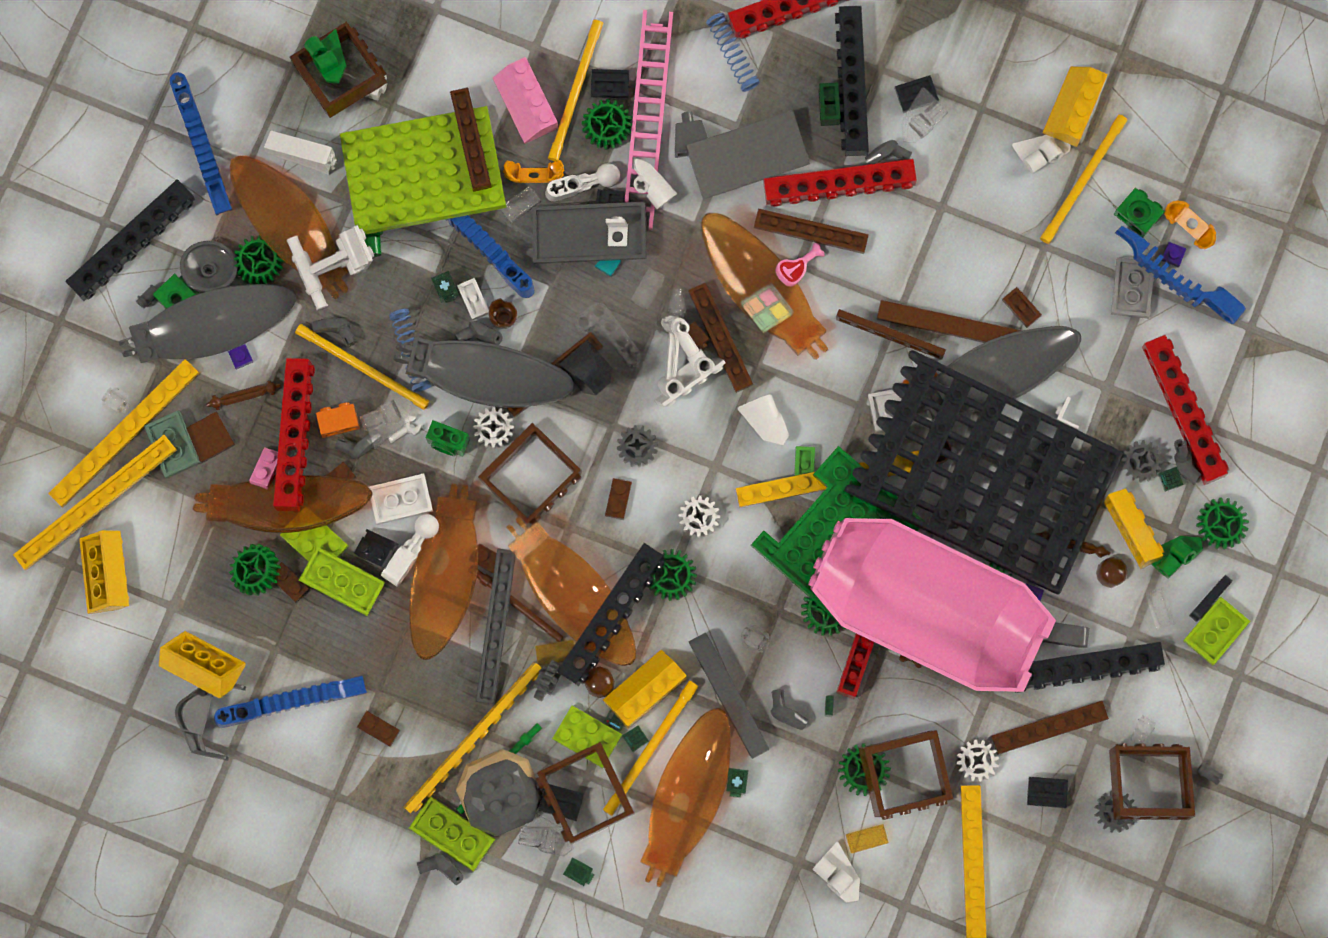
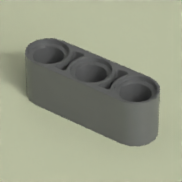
[1042,622,1090,648]

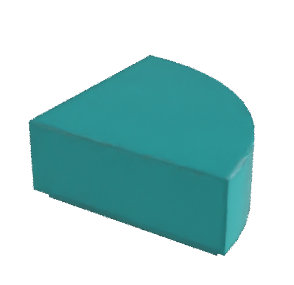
[595,260,621,277]

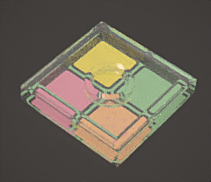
[740,283,794,333]

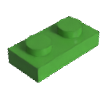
[794,446,815,476]

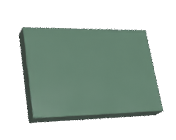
[144,410,201,478]

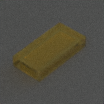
[535,640,574,666]
[846,824,889,854]

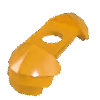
[503,160,564,183]
[1164,200,1216,249]

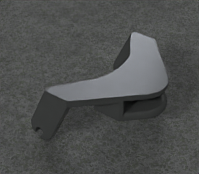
[175,684,246,761]

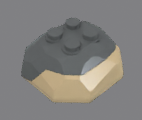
[456,749,543,837]

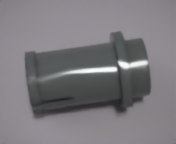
[136,284,158,309]
[1197,763,1223,785]

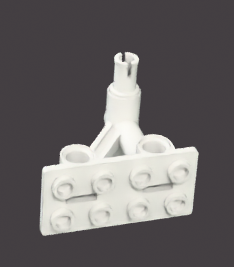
[286,225,374,310]
[654,315,726,407]

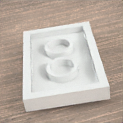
[868,390,932,432]
[368,474,433,525]

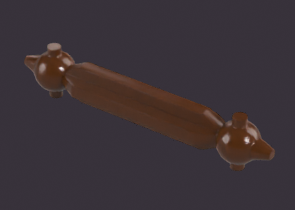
[206,380,281,410]
[1036,531,1111,558]

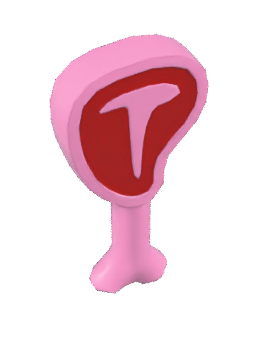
[775,243,825,287]

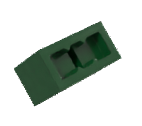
[818,82,840,126]

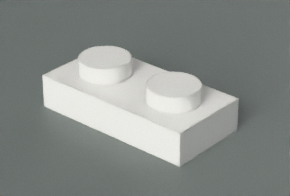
[457,278,489,321]

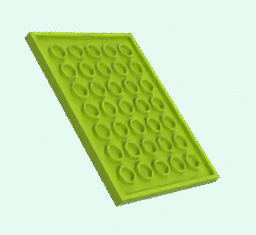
[339,106,507,234]

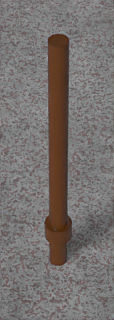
[469,565,564,642]

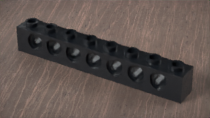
[835,6,869,156]
[65,179,195,301]
[557,543,665,687]
[1015,642,1165,693]

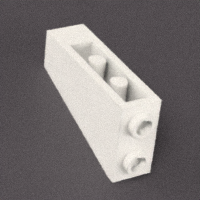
[264,131,337,175]

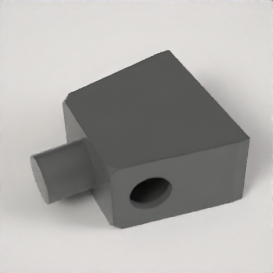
[675,112,708,158]

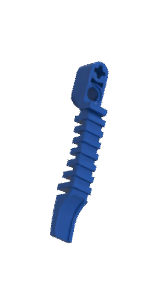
[170,72,232,216]
[445,215,535,298]
[1115,226,1246,324]
[214,676,367,728]

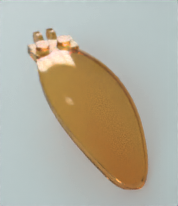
[230,156,349,299]
[701,213,828,359]
[193,475,373,533]
[409,483,478,660]
[506,517,636,666]
[640,708,731,887]

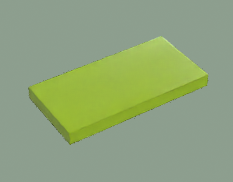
[299,546,385,616]
[409,796,495,872]

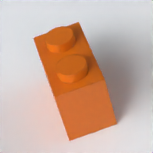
[316,402,360,438]

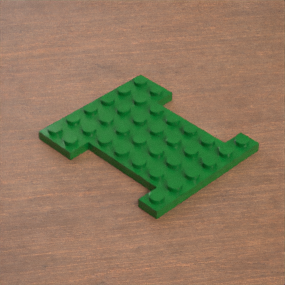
[750,446,926,620]

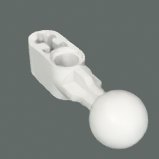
[545,163,620,202]
[381,514,439,587]

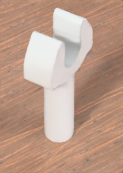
[387,416,422,443]

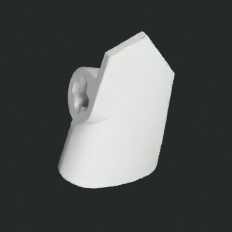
[1012,135,1071,174]
[634,158,677,209]
[738,394,789,446]
[812,842,860,903]

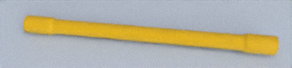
[548,19,604,161]
[1040,114,1128,244]
[295,324,430,410]
[603,680,699,816]

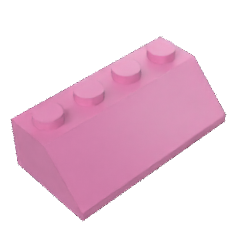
[493,57,558,144]

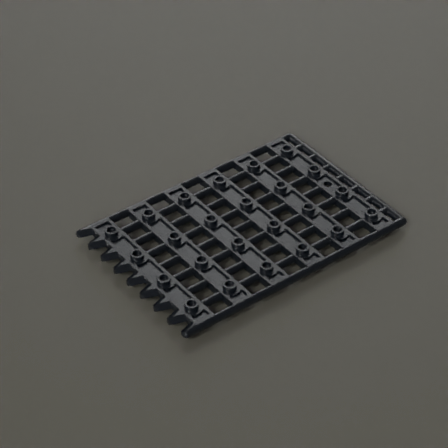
[845,350,1123,595]

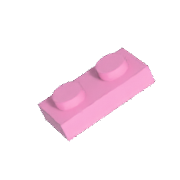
[249,447,278,489]

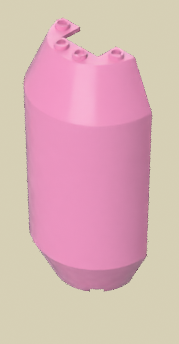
[808,518,1056,692]

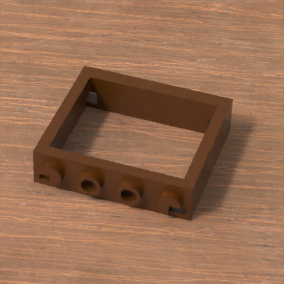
[290,21,387,118]
[478,423,582,527]
[859,730,953,820]
[536,742,635,845]
[1109,743,1195,820]

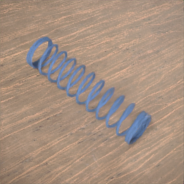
[706,13,760,92]
[389,309,432,392]

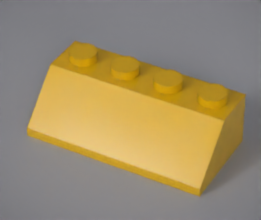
[1042,66,1108,147]
[1104,488,1164,569]
[79,530,129,614]
[159,631,246,699]
[603,650,687,729]

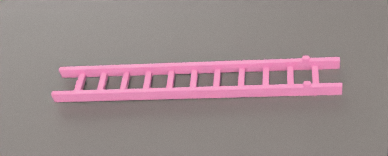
[624,9,673,230]

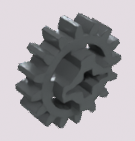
[617,425,658,467]
[1121,440,1164,483]
[533,660,561,702]
[1094,790,1137,833]

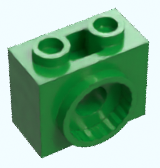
[1114,187,1165,238]
[153,273,199,309]
[425,420,470,457]

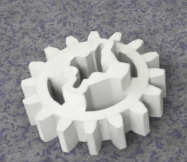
[473,407,515,449]
[678,495,720,538]
[956,740,999,782]

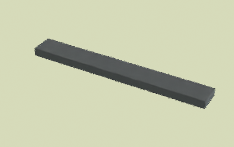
[475,548,517,704]

